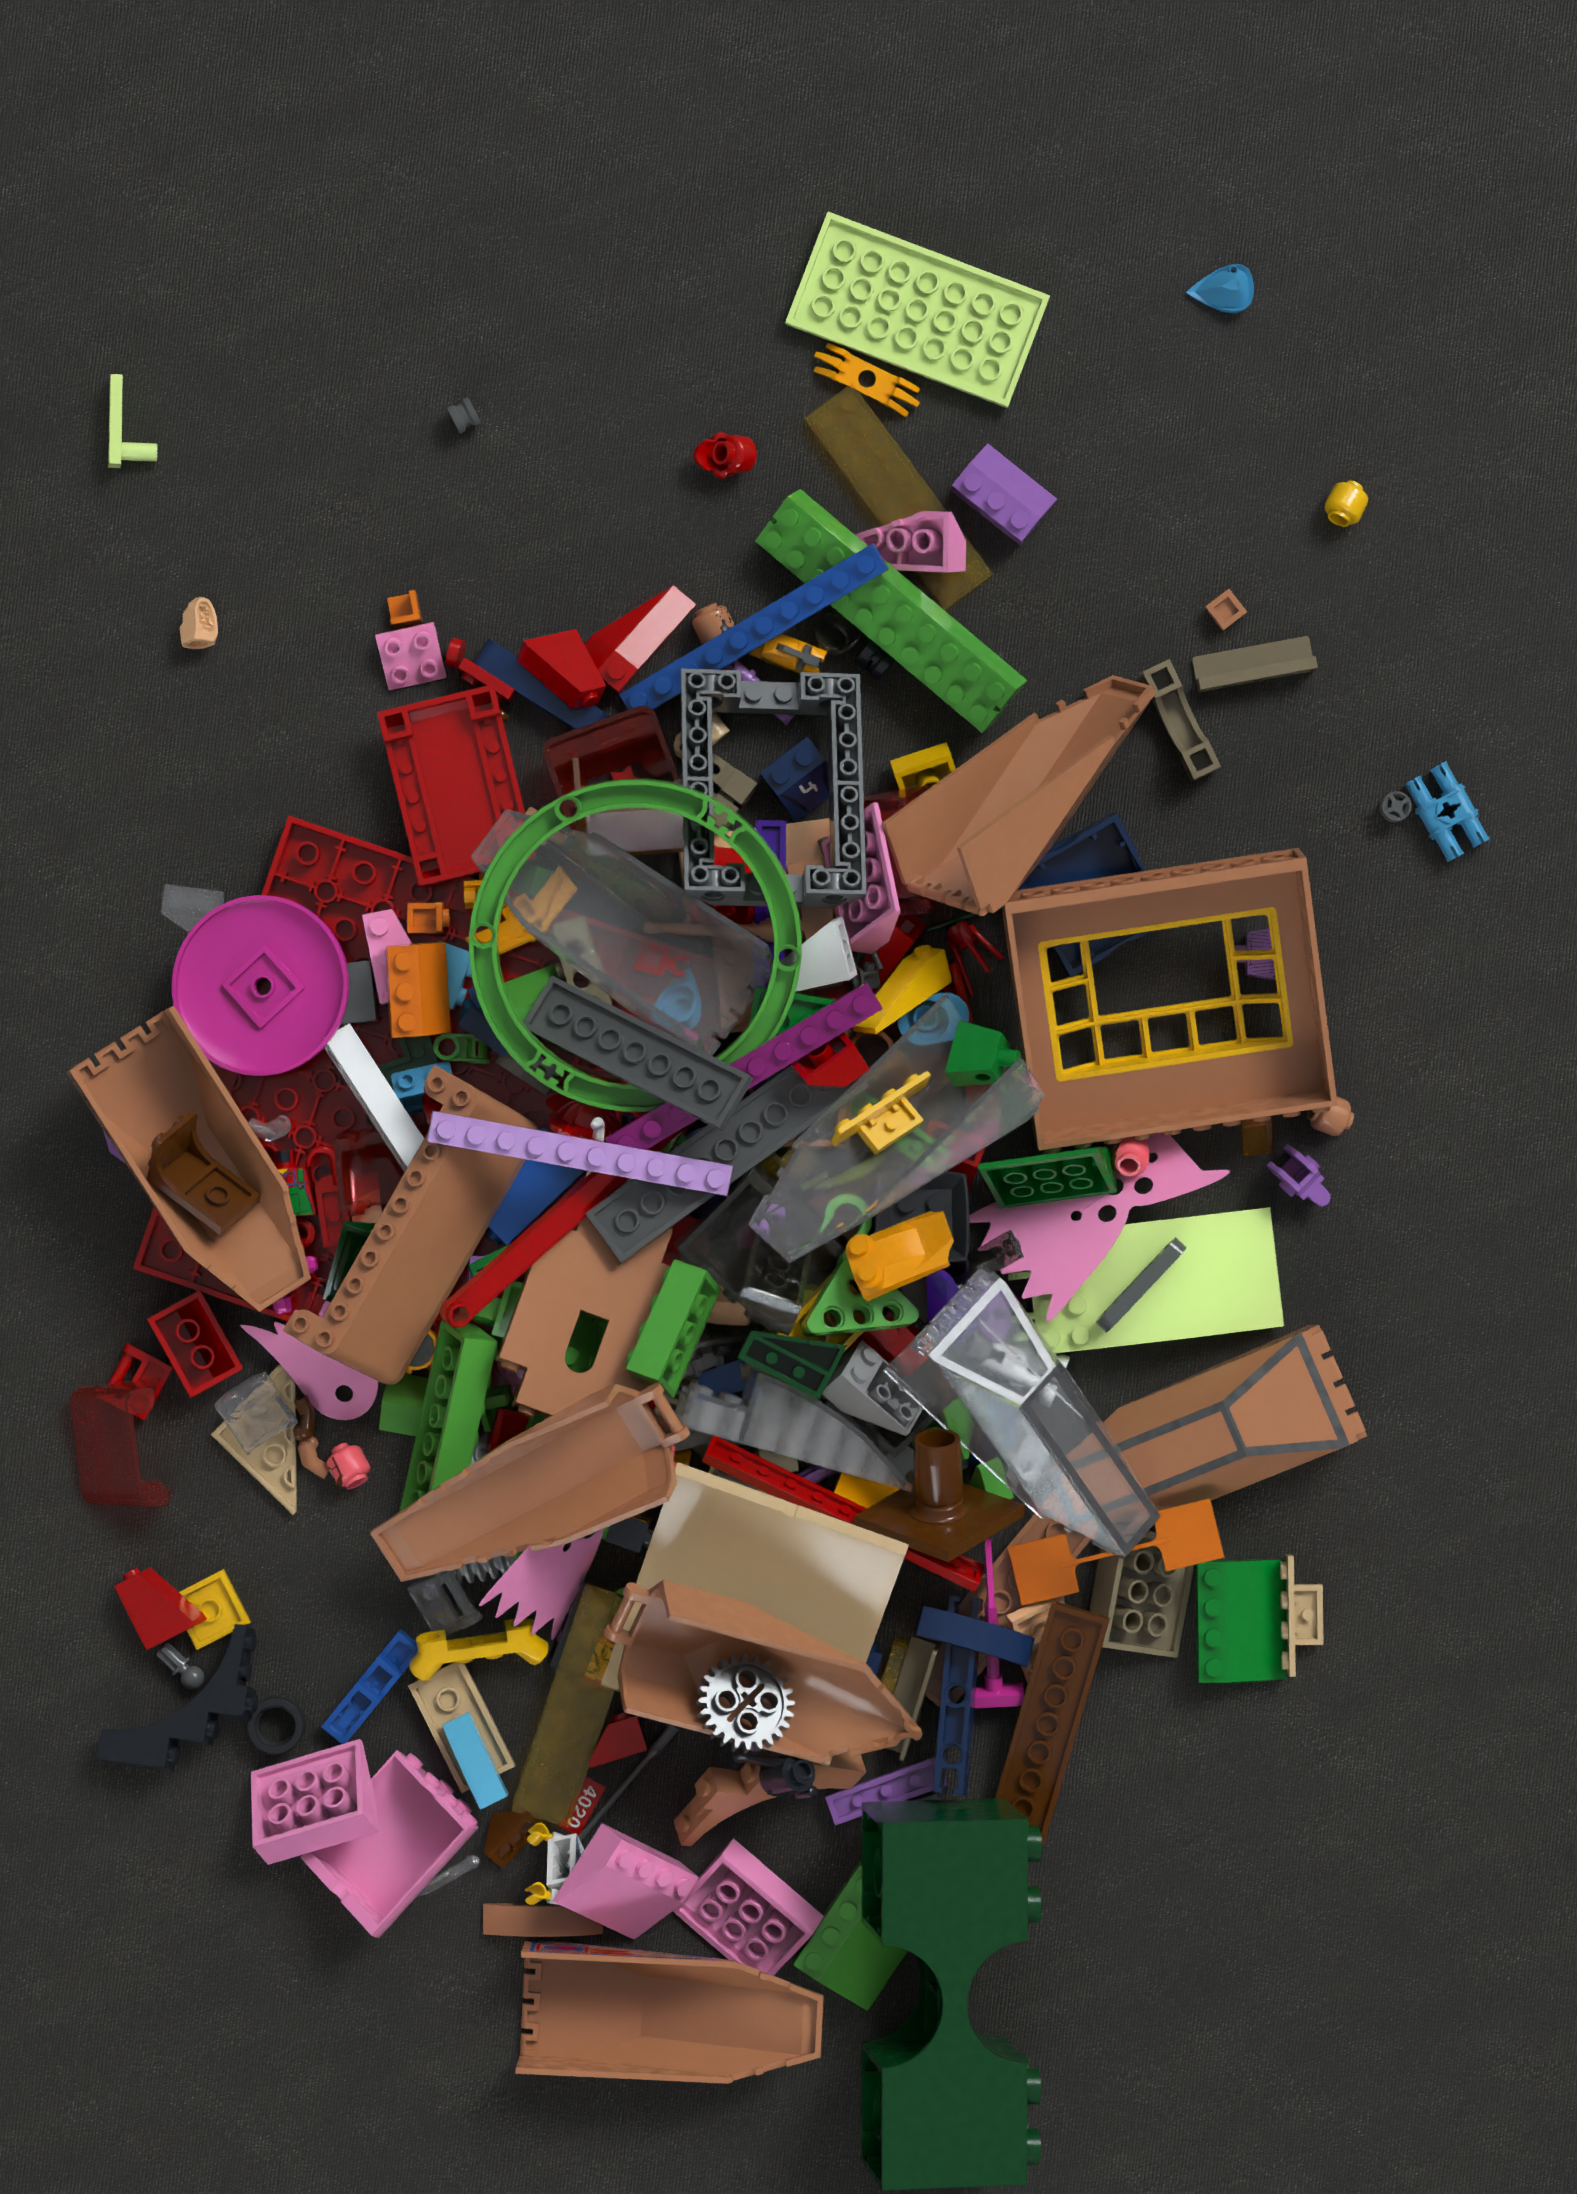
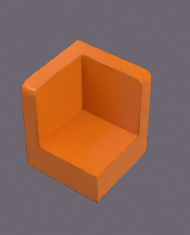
[387,590,423,628]

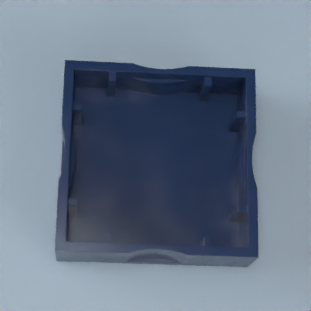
[1018,812,1151,977]

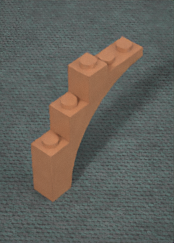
[674,1752,867,1846]

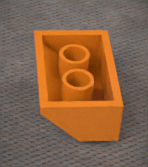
[385,942,451,1038]

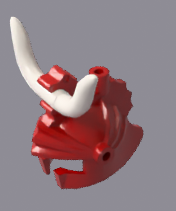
[546,1093,622,1176]

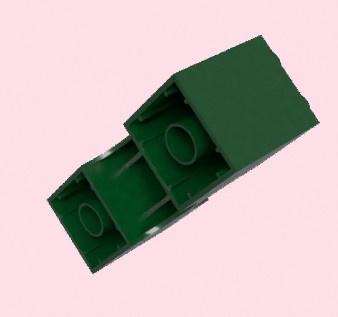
[861,1798,1042,2190]

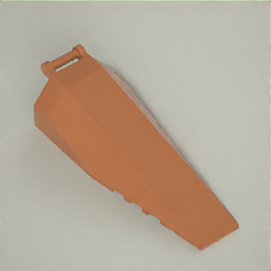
[370,1382,690,1582]

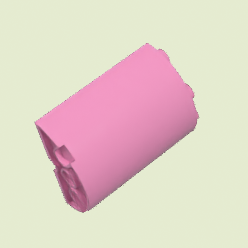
[300,1750,478,1938]

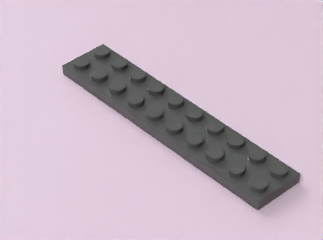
[585,1065,868,1263]

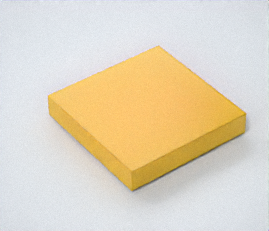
[179,1569,251,1650]

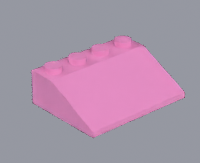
[821,802,900,954]
[251,1739,378,1865]
[553,1823,699,1940]
[673,1838,824,1976]

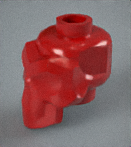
[693,432,757,479]

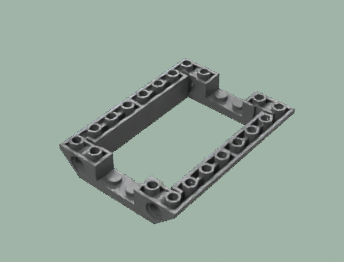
[680,669,867,908]

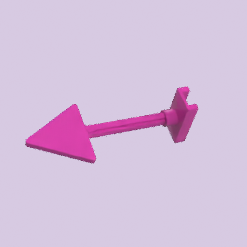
[963,1537,1025,1708]

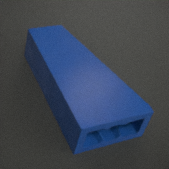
[487,1127,586,1245]

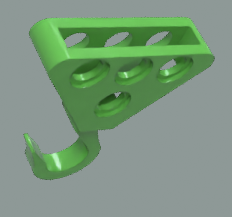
[800,1196,919,1337]

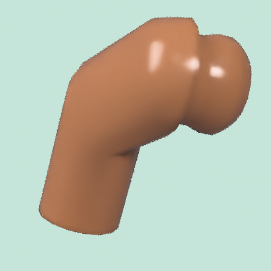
[298,1436,329,1479]

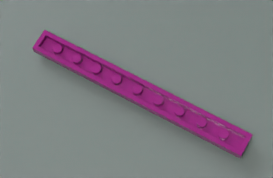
[605,982,883,1150]

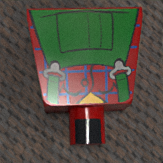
[275,1150,318,1216]

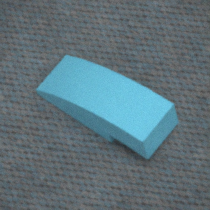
[442,1712,509,1810]

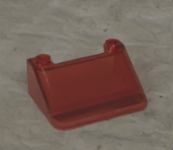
[70,1378,173,1507]

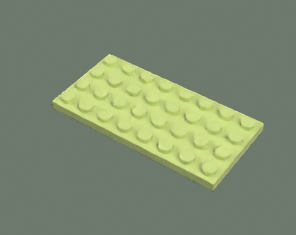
[785,212,1050,408]

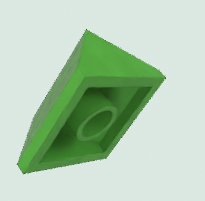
[379,1374,429,1437]

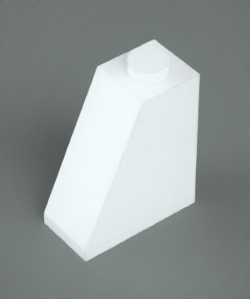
[781,916,857,992]

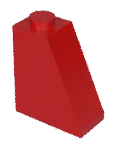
[516,629,606,709]
[858,907,927,992]
[114,1567,207,1650]

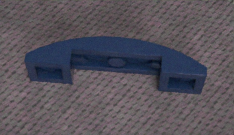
[915,1606,1035,1667]

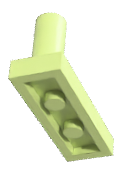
[108,374,157,468]

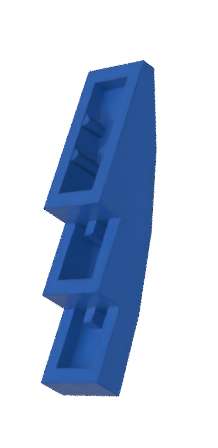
[321,1629,418,1744]

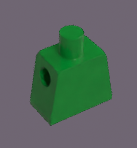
[945,1021,1021,1086]

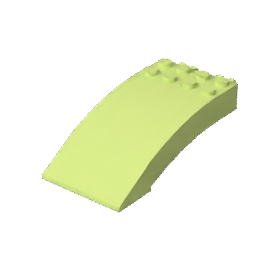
[1006,1207,1284,1355]

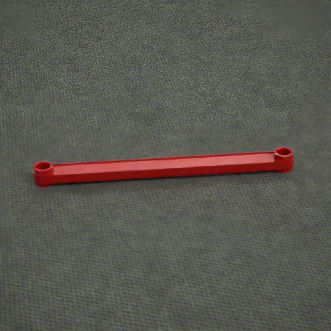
[440,1122,693,1327]

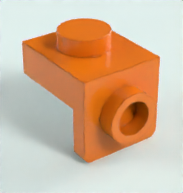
[407,902,450,934]

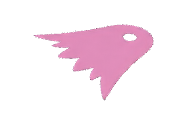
[240,1301,378,1420]

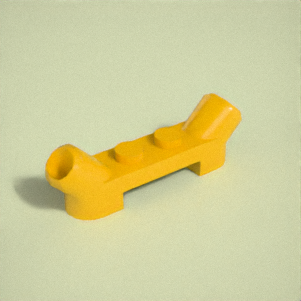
[409,1618,549,1681]

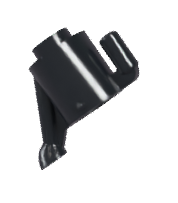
[732,1745,818,1800]

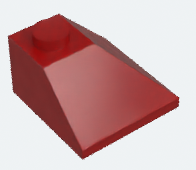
[791,1032,870,1087]

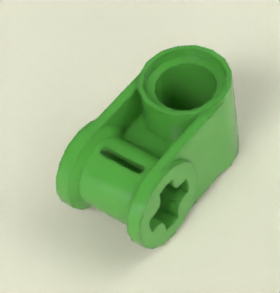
[433,1033,490,1064]

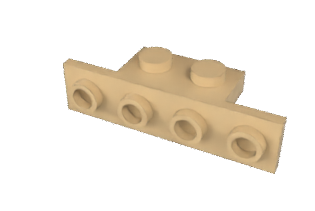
[1280,1554,1323,1677]

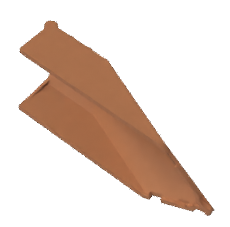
[604,1580,922,1764]

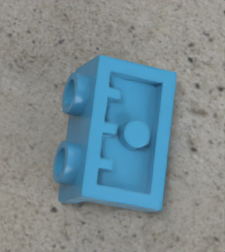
[391,1061,452,1115]

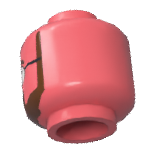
[1110,1137,1150,1177]
[326,1443,371,1490]

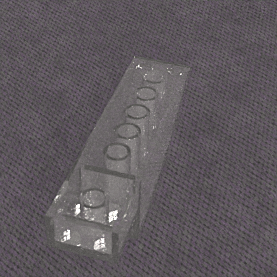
[675,1367,913,1492]

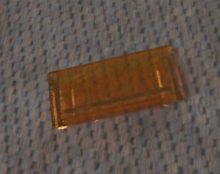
[1241,1118,1273,1157]

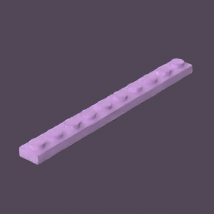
[427,1111,733,1196]

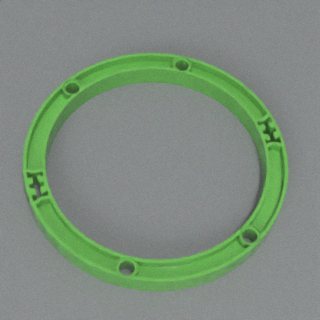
[469,779,802,1112]

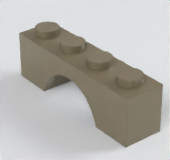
[1140,659,1221,783]

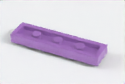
[825,1756,948,1825]

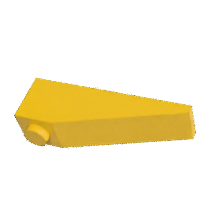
[853,945,952,1034]

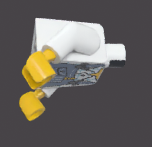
[525,1823,585,1906]

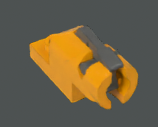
[748,634,827,674]

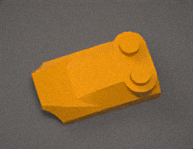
[846,1211,954,1302]

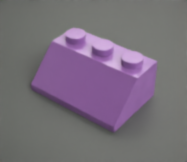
[951,444,1057,546]

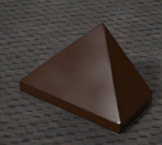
[484,1810,543,1868]

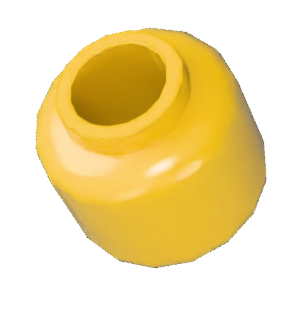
[1325,480,1368,527]

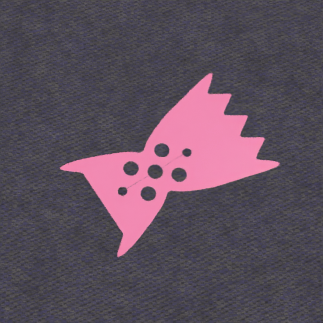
[969,1132,1230,1322]
[479,1528,605,1640]

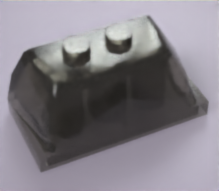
[740,1223,814,1336]

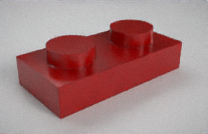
[458,657,515,704]

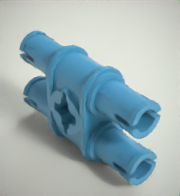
[1404,761,1490,862]

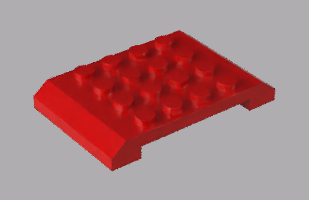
[377,684,536,887]

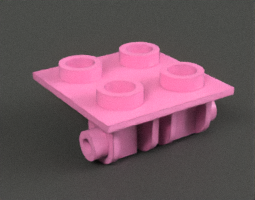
[375,622,447,691]

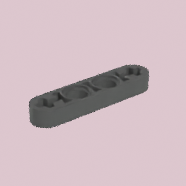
[1095,1237,1187,1333]

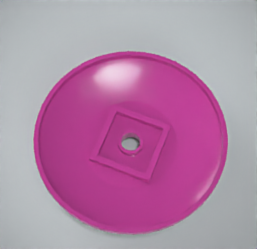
[172,895,349,1076]

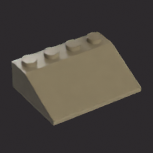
[1089,1525,1194,1658]

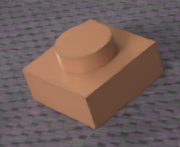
[1205,589,1247,631]

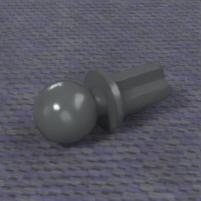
[156,1643,205,1690]

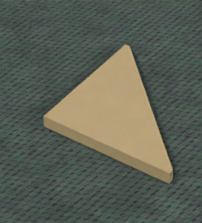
[211,1364,297,1515]

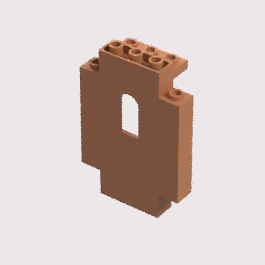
[496,1216,673,1418]

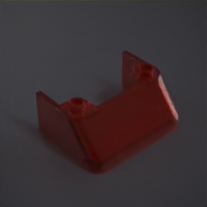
[543,706,679,838]

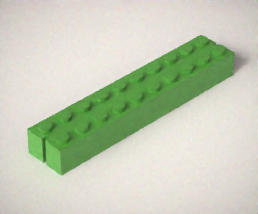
[755,489,1028,733]

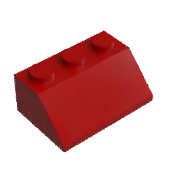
[147,1290,243,1398]

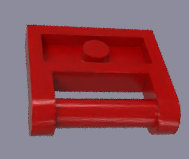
[98,1342,174,1420]

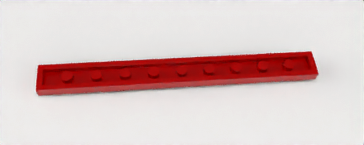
[702,1435,985,1592]

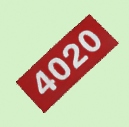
[558,1776,606,1836]

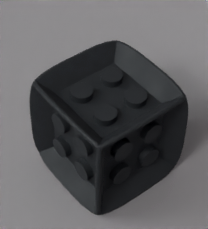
[874,1171,969,1279]

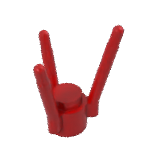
[946,919,1003,997]

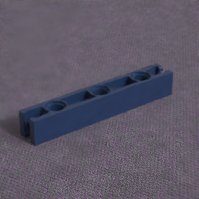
[933,1595,983,1795]

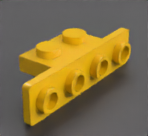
[831,1071,931,1155]

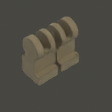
[713,754,759,827]

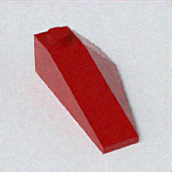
[585,585,696,696]

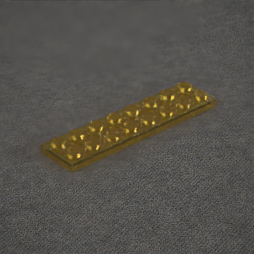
[804,383,993,610]
[511,1584,624,1827]

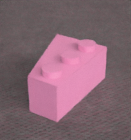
[362,909,413,1005]

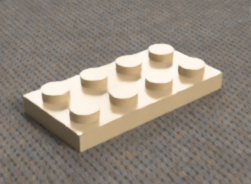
[408,1662,516,1793]

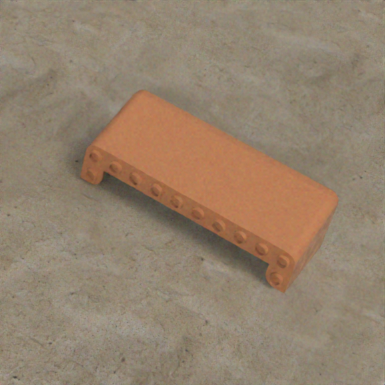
[283,1065,539,1385]

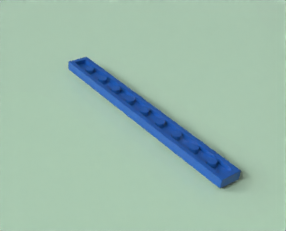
[619,544,889,720]

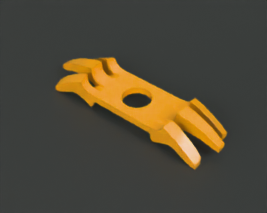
[813,343,920,417]

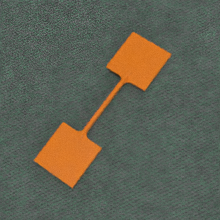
[1008,1499,1225,1606]

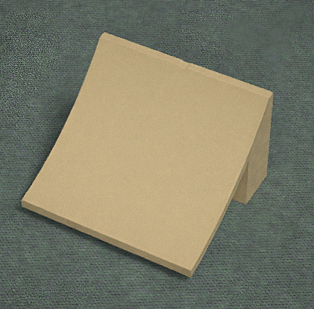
[601,1462,909,1767]

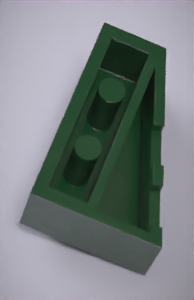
[737,1330,847,1400]

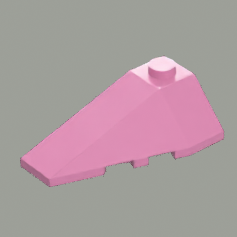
[855,511,966,573]

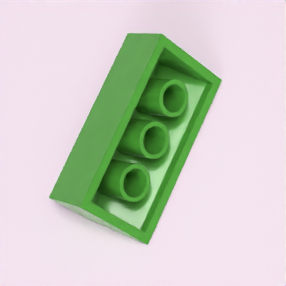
[626,1259,722,1399]

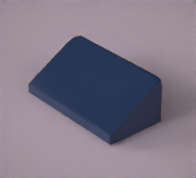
[458,998,508,1056]

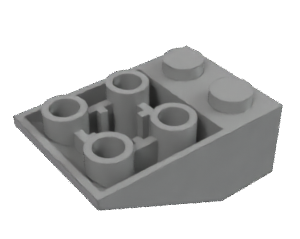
[822,1340,929,1436]

